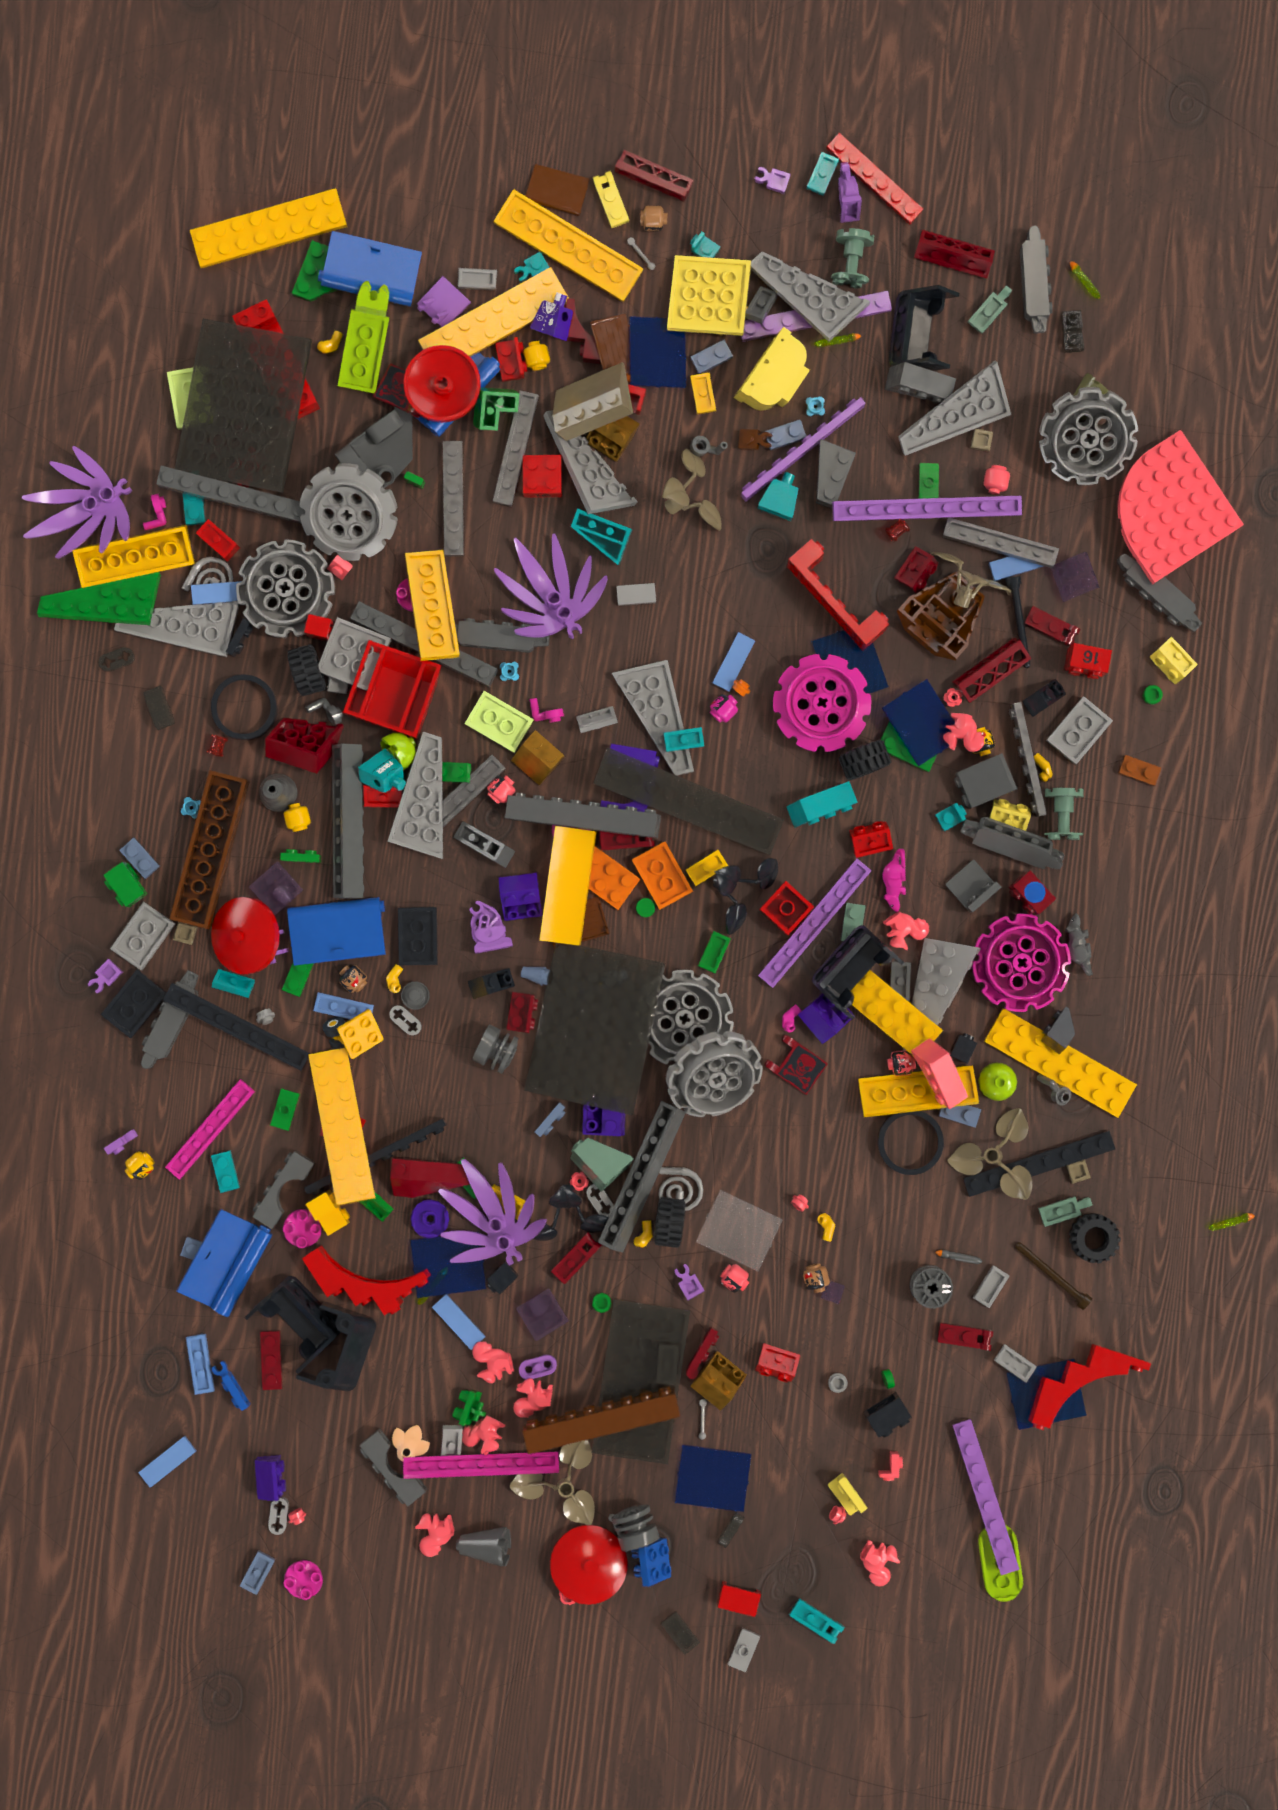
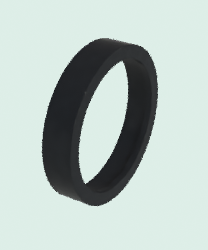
[211,674,278,740]
[877,1111,944,1175]

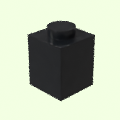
[949,1033,977,1064]

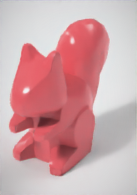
[943,713,984,752]
[883,911,929,950]
[472,1341,514,1383]
[513,1378,553,1418]
[462,1415,506,1455]
[415,1513,454,1557]
[861,1540,900,1587]

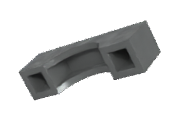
[252,1150,316,1229]
[360,1428,427,1507]

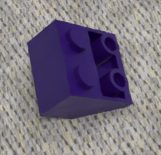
[499,873,543,921]
[798,993,854,1044]
[582,1096,626,1136]
[255,1455,286,1501]

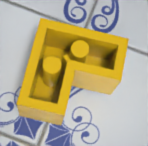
[306,1190,350,1236]

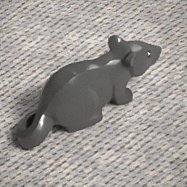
[1065,913,1093,976]

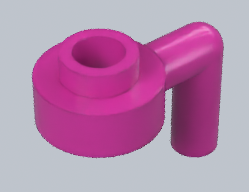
[143,493,167,530]
[530,698,564,723]

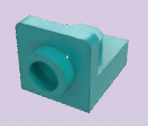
[690,231,720,258]
[935,803,967,831]

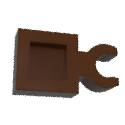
[738,429,773,450]

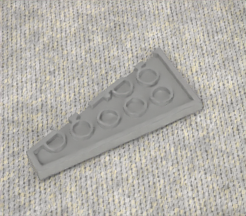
[751,252,870,342]
[898,361,1011,456]
[543,410,638,514]
[114,601,240,657]
[612,660,694,776]
[388,732,443,859]
[903,938,981,1050]

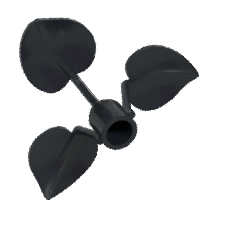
[713,858,778,935]
[533,1185,609,1241]

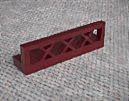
[615,150,694,202]
[914,230,995,279]
[952,637,1032,703]

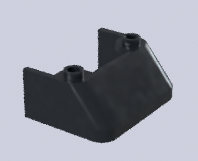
[889,285,960,371]
[812,925,905,1020]
[244,1276,340,1374]
[296,1301,377,1391]

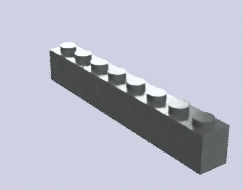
[156,466,305,524]
[350,601,498,688]
[332,744,364,899]
[505,793,661,839]
[598,1101,686,1252]

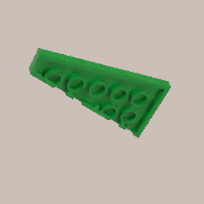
[37,572,161,625]

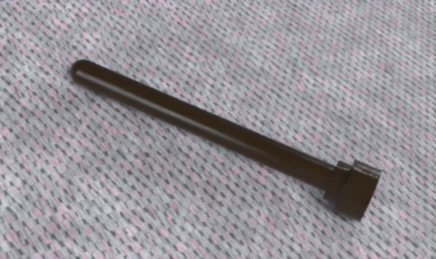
[1016,1242,1093,1310]

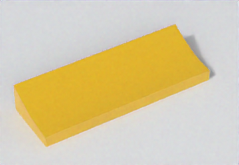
[72,525,195,588]
[540,826,596,946]

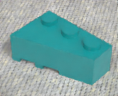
[571,509,633,565]
[786,781,858,828]

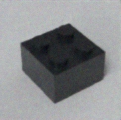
[864,1392,912,1438]

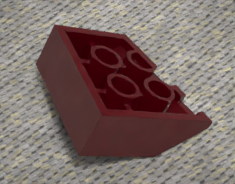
[265,718,344,774]

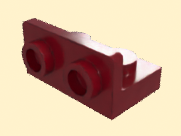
[894,546,938,594]
[507,992,538,1033]

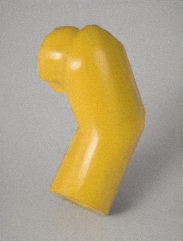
[1034,753,1053,782]

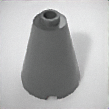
[259,773,298,812]
[456,1527,511,1567]

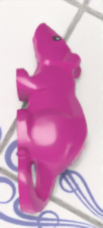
[882,849,906,913]

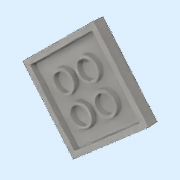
[318,617,391,691]

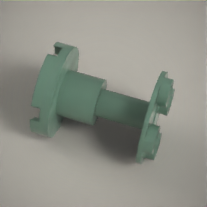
[831,228,875,288]
[1044,788,1084,840]

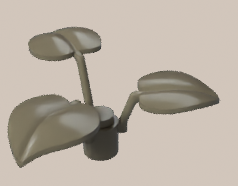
[662,449,721,531]
[930,552,1011,608]
[948,1108,1033,1200]
[510,1440,595,1525]

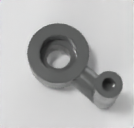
[690,436,728,456]
[305,698,343,726]
[1037,1074,1071,1105]

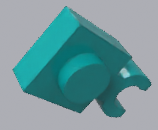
[514,252,550,283]

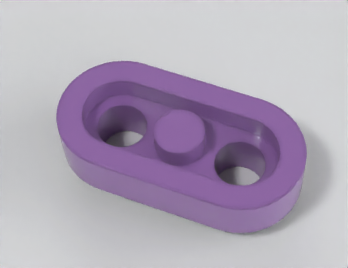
[519,1354,557,1379]

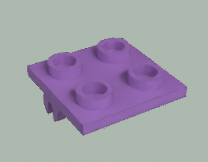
[417,276,471,327]

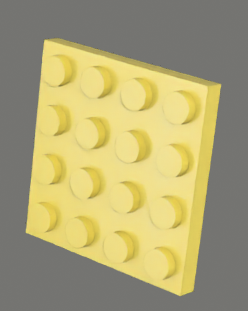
[667,255,751,336]

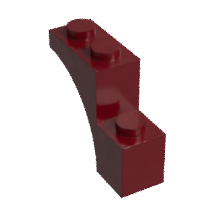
[563,298,601,364]

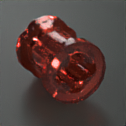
[885,519,910,542]
[207,734,228,757]

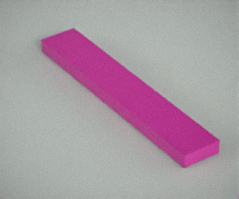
[165,1079,256,1180]

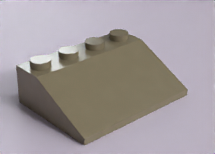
[552,362,633,441]

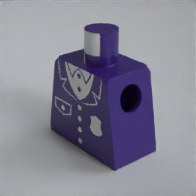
[530,292,573,341]

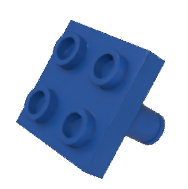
[631,1538,671,1587]

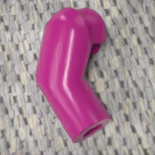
[782,1004,801,1033]

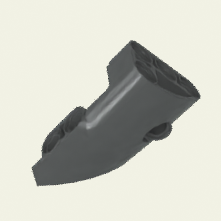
[334,408,413,488]

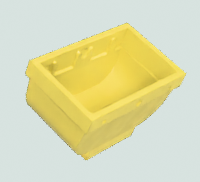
[734,327,810,411]

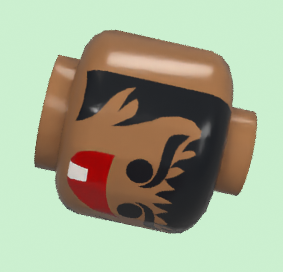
[640,205,667,231]
[339,965,367,993]
[803,1263,830,1293]

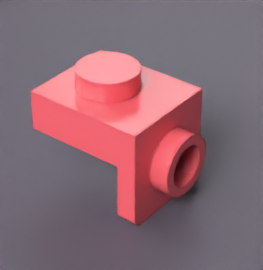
[327,555,352,580]
[878,1451,903,1481]

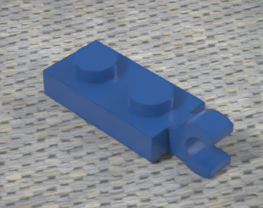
[212,1360,251,1411]

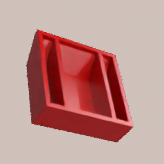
[343,640,442,740]

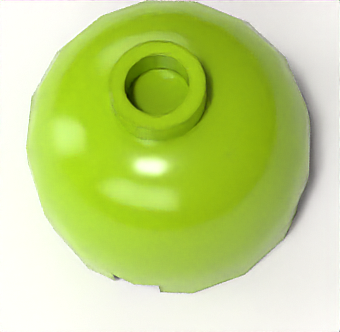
[380,732,416,770]
[978,1062,1017,1101]

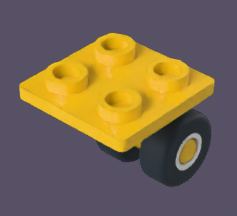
[323,1009,383,1059]

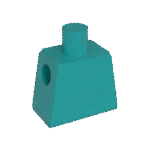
[757,472,799,521]

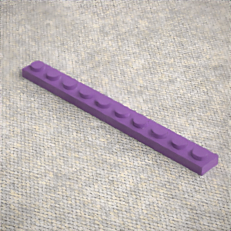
[832,496,1022,521]

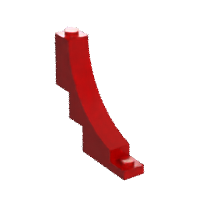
[1028,1344,1151,1430]

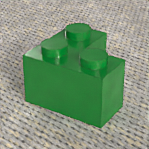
[473,388,520,431]
[103,862,148,907]

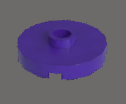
[411,1199,449,1238]

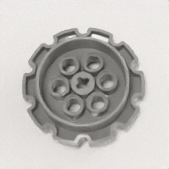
[1039,387,1138,485]
[300,463,398,561]
[236,540,335,638]
[636,970,734,1064]
[666,1031,763,1117]

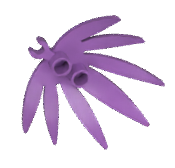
[22,446,132,559]
[494,534,608,639]
[438,1159,547,1265]

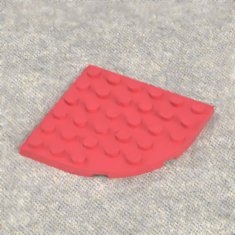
[1118,430,1244,585]

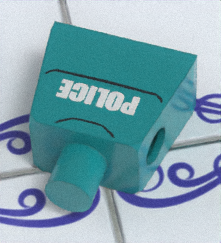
[358,748,406,793]

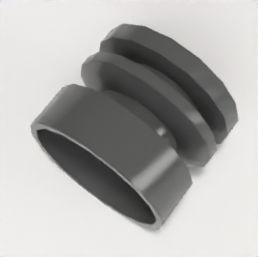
[472,1024,519,1074]
[909,1264,953,1309]
[611,1504,660,1551]

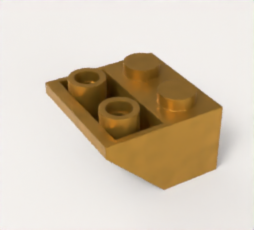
[586,416,640,462]
[690,1351,747,1411]

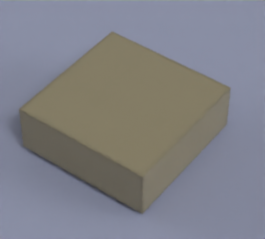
[970,429,993,452]
[173,922,198,945]
[1066,1160,1091,1184]

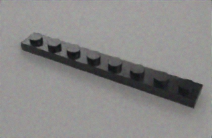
[163,983,310,1071]
[304,1118,447,1196]
[963,1131,1115,1197]

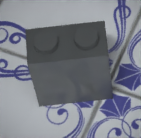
[954,753,1017,809]

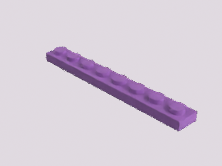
[741,291,892,342]
[741,397,865,502]
[758,859,872,988]
[952,1419,1020,1575]

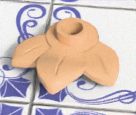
[392,1425,430,1462]

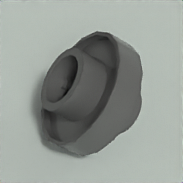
[401,982,430,1010]

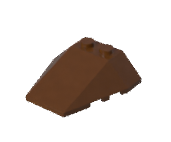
[897,572,985,661]

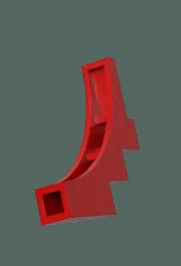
[302,1245,431,1316]

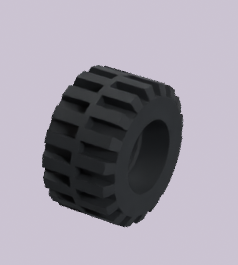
[287,644,326,697]
[838,740,891,780]
[654,1197,686,1248]
[1069,1213,1121,1264]

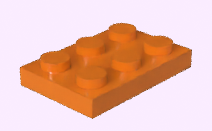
[632,842,693,910]
[589,846,640,910]

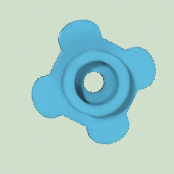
[806,397,825,416]
[500,662,519,681]
[181,797,201,819]

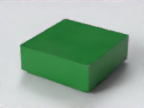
[404,472,425,489]

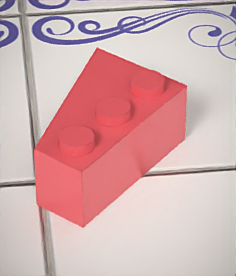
[911,1038,968,1109]

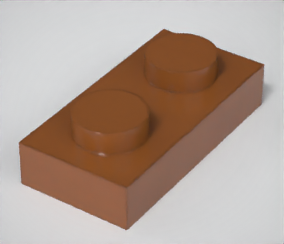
[1118,755,1161,786]

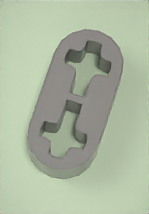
[389,1005,422,1035]
[587,1184,614,1217]
[268,1496,289,1535]

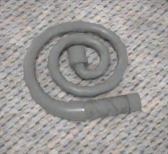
[182,557,233,592]
[658,1167,703,1211]

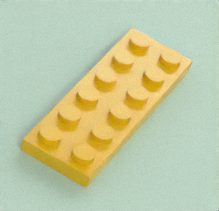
[405,550,460,661]
[851,970,943,1055]
[858,1065,979,1117]

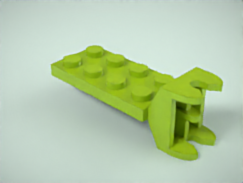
[338,281,389,394]

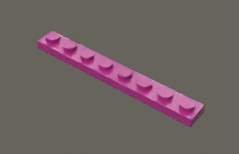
[403,1452,559,1479]

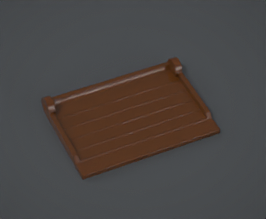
[526,164,590,216]
[590,314,641,373]
[553,896,610,950]

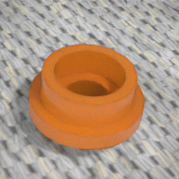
[732,679,750,696]

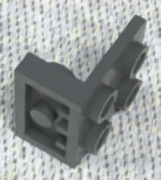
[945,860,1001,913]

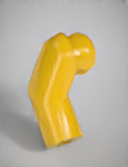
[317,330,343,353]
[386,964,403,993]
[817,1213,835,1242]
[634,1220,653,1248]

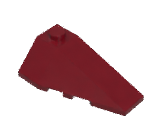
[390,1157,470,1198]

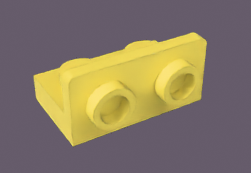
[1150,637,1198,684]
[989,799,1031,831]
[828,1473,867,1515]

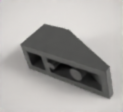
[453,821,515,868]

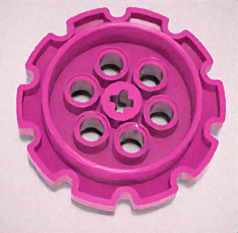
[773,654,871,752]
[972,914,1071,1012]

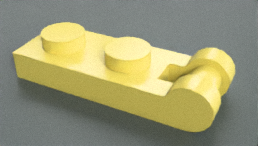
[592,171,629,228]

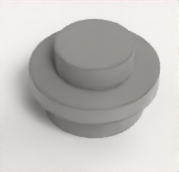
[256,1009,275,1025]
[828,1373,847,1393]

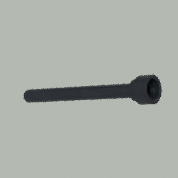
[1006,576,1031,668]

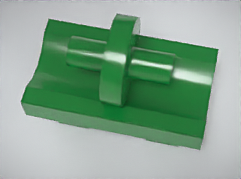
[452,1390,487,1426]

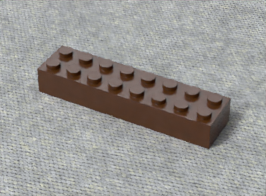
[170,770,250,929]
[522,1386,680,1454]

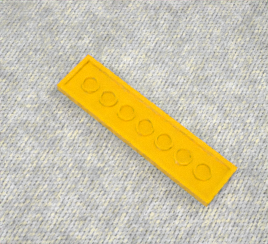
[190,188,347,268]
[494,189,643,302]
[418,267,568,357]
[984,1008,1137,1118]
[309,1048,375,1206]

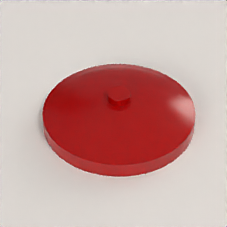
[404,345,481,422]
[211,897,279,974]
[550,1525,628,1605]

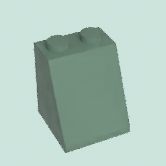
[570,1138,633,1192]

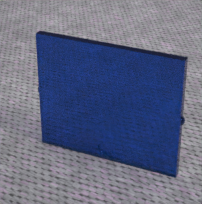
[629,316,686,388]
[812,630,889,705]
[882,679,960,766]
[411,1231,486,1298]
[1006,1358,1087,1430]
[675,1445,751,1512]

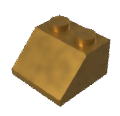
[511,730,565,786]

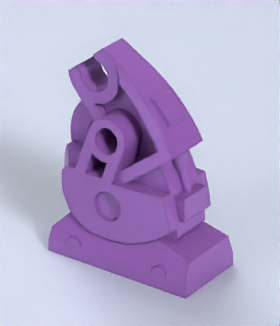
[838,162,862,223]
[469,901,513,954]

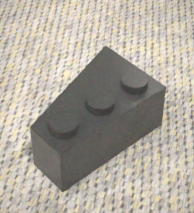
[884,362,956,405]
[816,439,856,509]

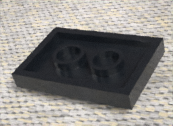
[398,907,438,966]
[101,969,167,1039]

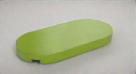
[978,1525,1023,1602]

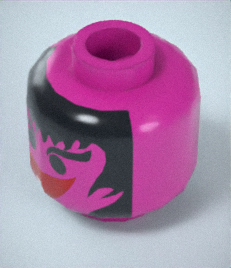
[710,694,738,723]

